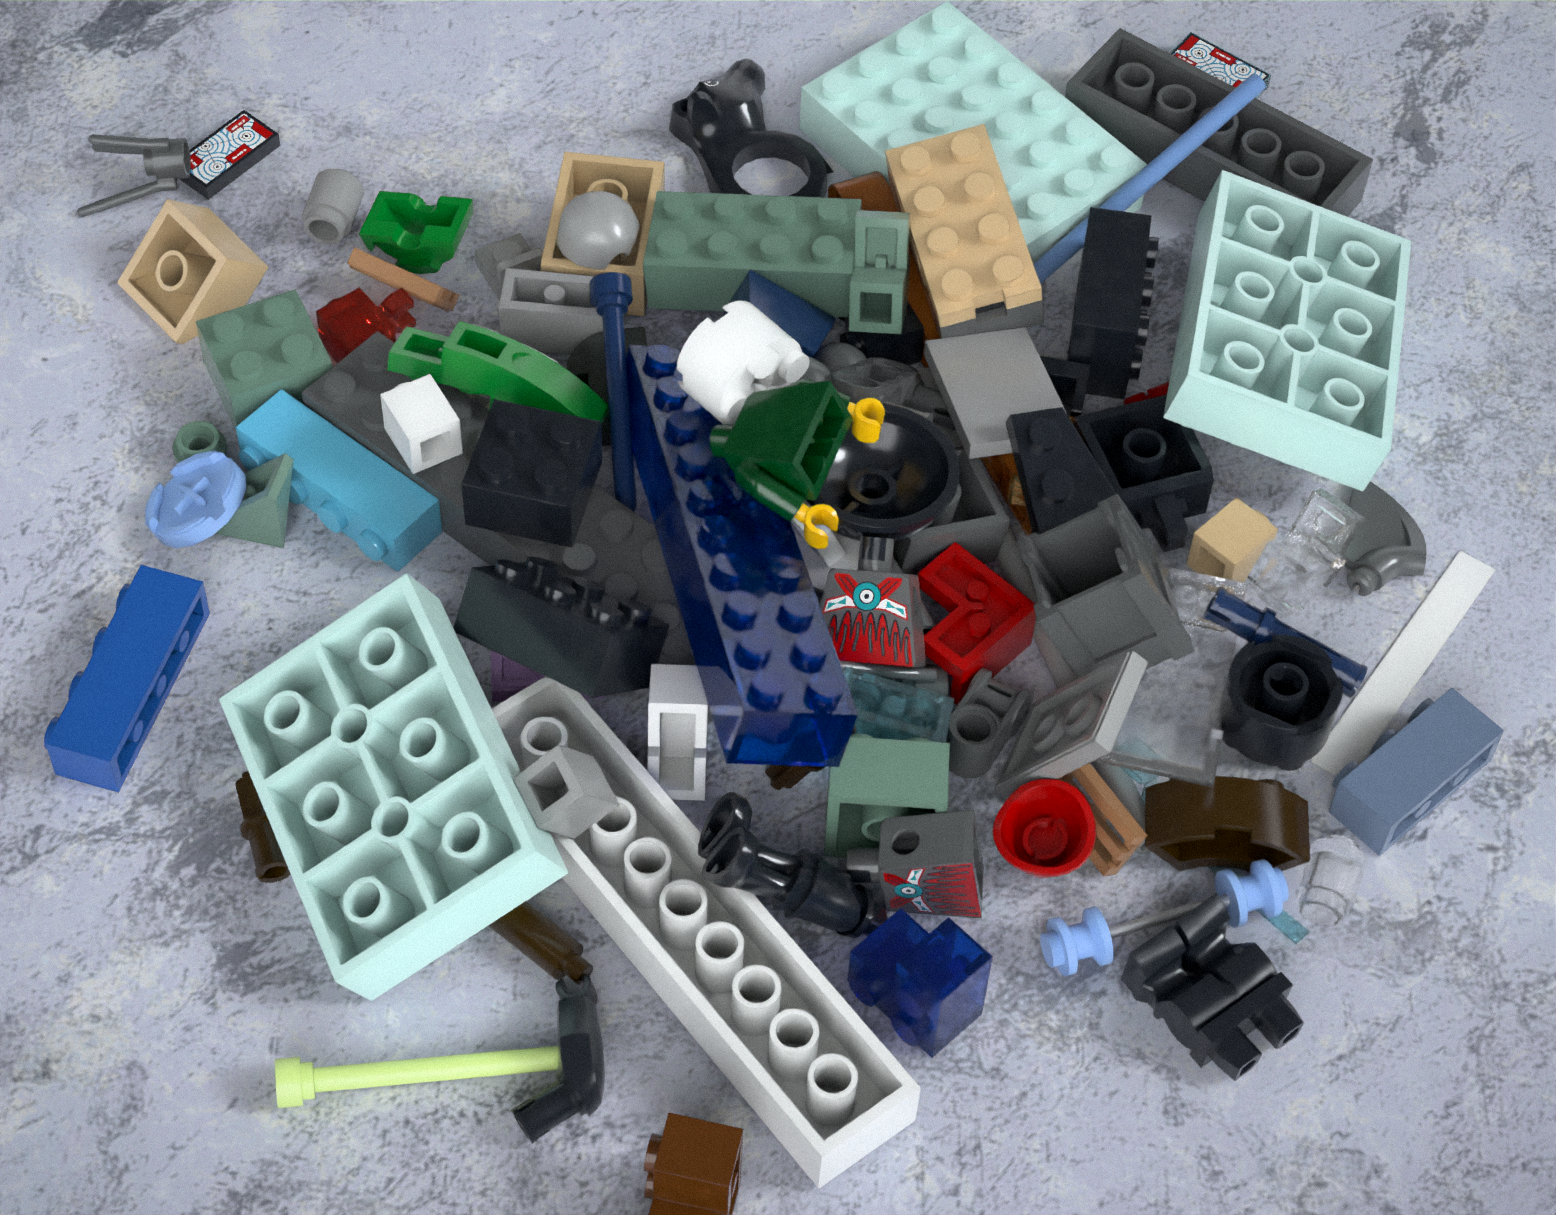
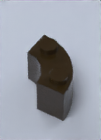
[1145,772,1310,873]

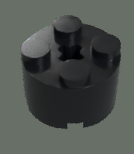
[1219,635,1343,771]

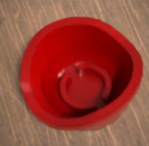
[992,779,1096,879]

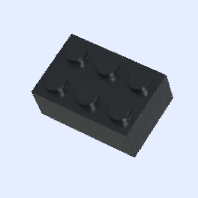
[1067,207,1159,399]
[453,556,670,698]

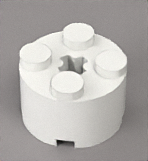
[677,301,810,424]

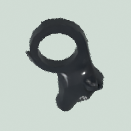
[669,59,834,198]

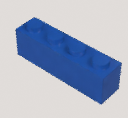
[44,565,210,793]

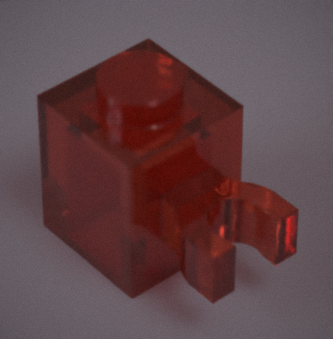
[316,287,416,364]

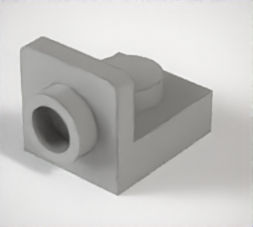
[475,233,543,301]

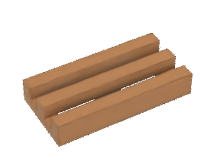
[347,247,460,312]
[1056,763,1148,877]

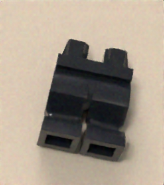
[1121,893,1304,1081]

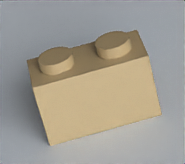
[117,199,269,344]

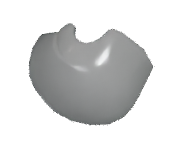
[556,191,640,270]

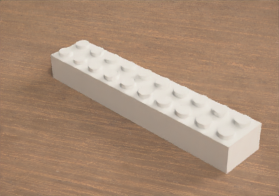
[492,676,921,1189]

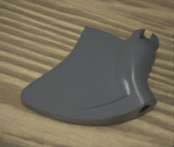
[1320,482,1426,596]

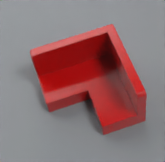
[918,542,1036,706]

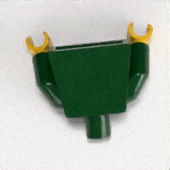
[710,379,885,549]

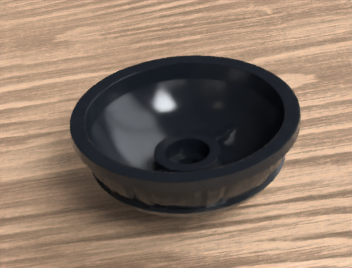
[806,402,960,542]

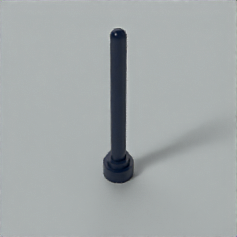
[589,272,637,512]

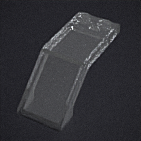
[1097,566,1247,787]

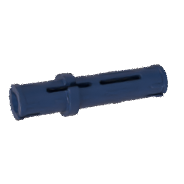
[1203,587,1368,698]

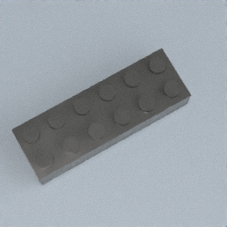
[1065,28,1373,217]

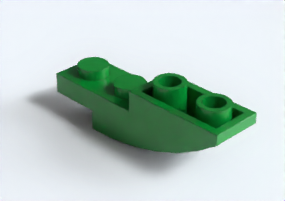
[387,321,608,424]

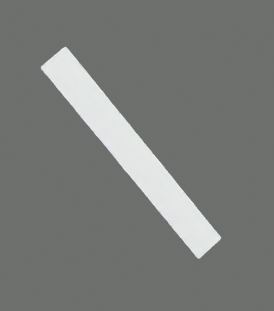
[1311,551,1495,776]

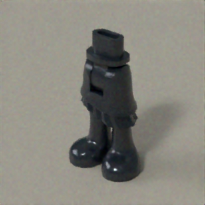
[698,792,889,942]

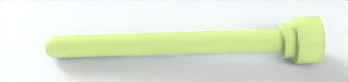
[275,1046,558,1108]

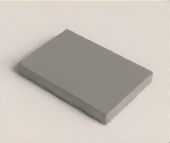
[924,327,1067,459]
[995,651,1148,799]

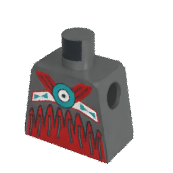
[808,536,926,667]
[847,810,984,918]

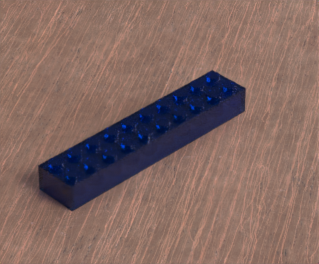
[626,344,858,767]

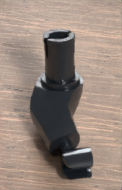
[511,974,605,1144]

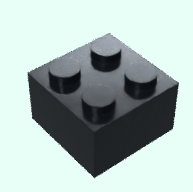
[461,399,602,548]

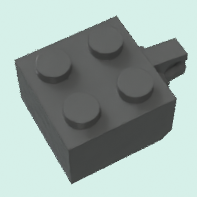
[893,446,1011,576]

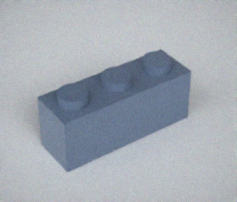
[1328,688,1504,856]

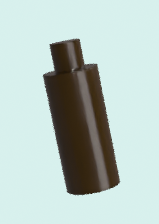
[488,901,593,985]

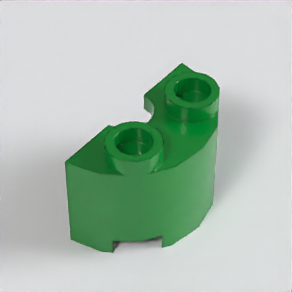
[359,191,474,274]

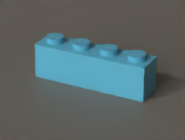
[236,389,442,572]

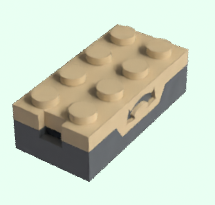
[885,124,1044,339]

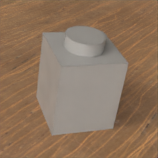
[513,744,620,838]

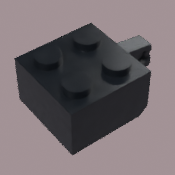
[1073,394,1214,552]

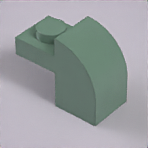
[849,210,910,334]

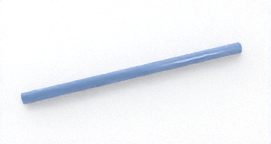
[1033,73,1266,284]

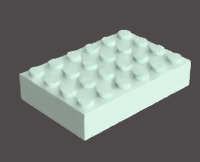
[799,1,1147,264]
[1163,170,1411,491]
[219,573,569,1001]

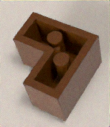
[644,1112,744,1215]

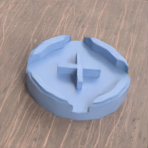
[145,451,246,549]

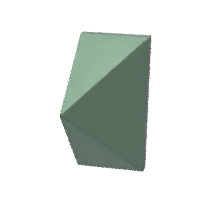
[215,453,294,548]

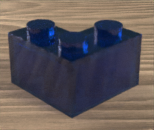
[847,908,993,1058]

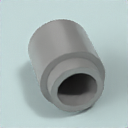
[302,169,364,245]

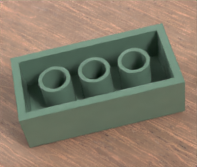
[643,191,862,317]

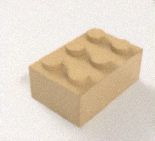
[541,152,665,316]

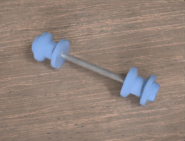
[1040,859,1289,977]

